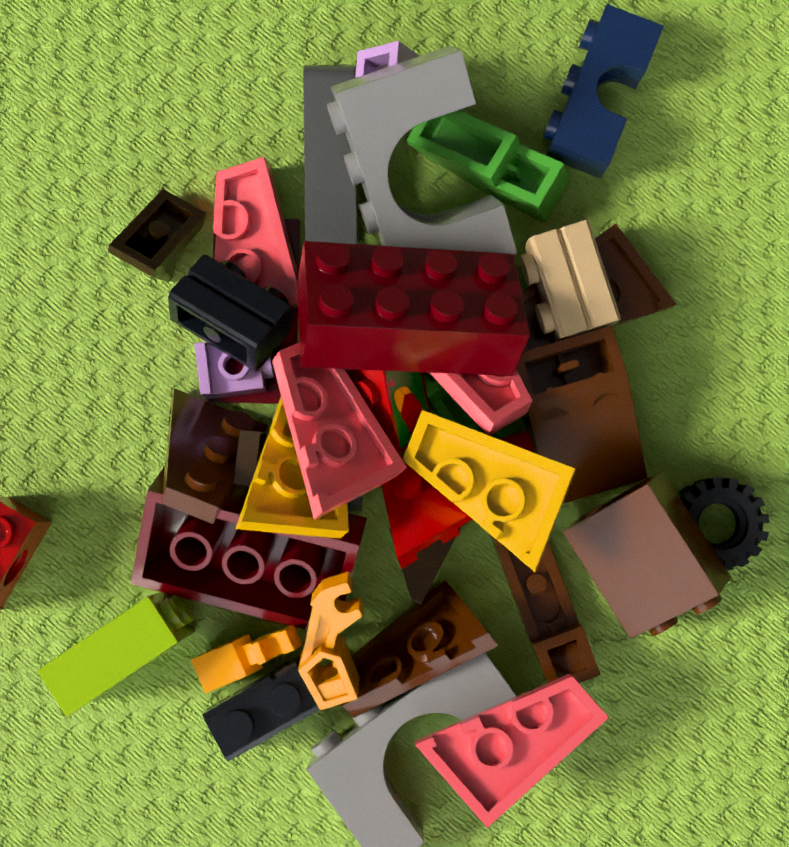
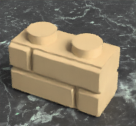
[519,220,621,342]

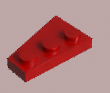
[381,431,535,569]

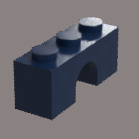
[543,4,664,179]

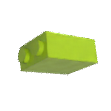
[37,592,195,717]

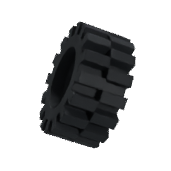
[680,477,770,570]

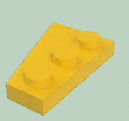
[235,397,349,539]
[402,410,576,572]

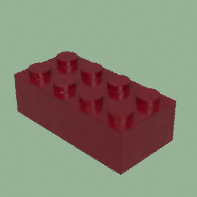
[297,241,530,376]
[131,466,367,630]

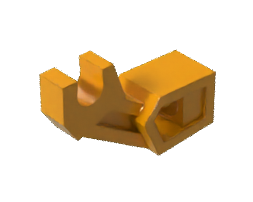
[298,571,364,710]
[191,625,303,694]

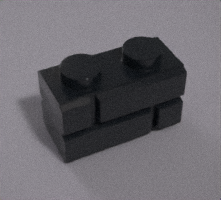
[168,254,292,372]
[202,655,320,761]

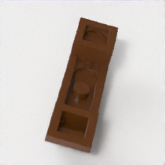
[490,535,601,683]

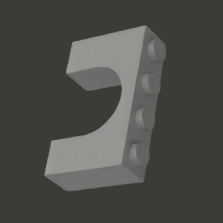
[327,46,517,254]
[307,653,517,847]

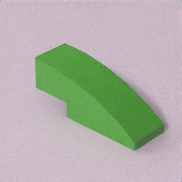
[406,110,570,222]

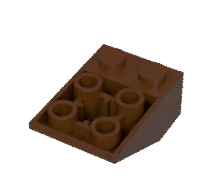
[516,325,648,504]

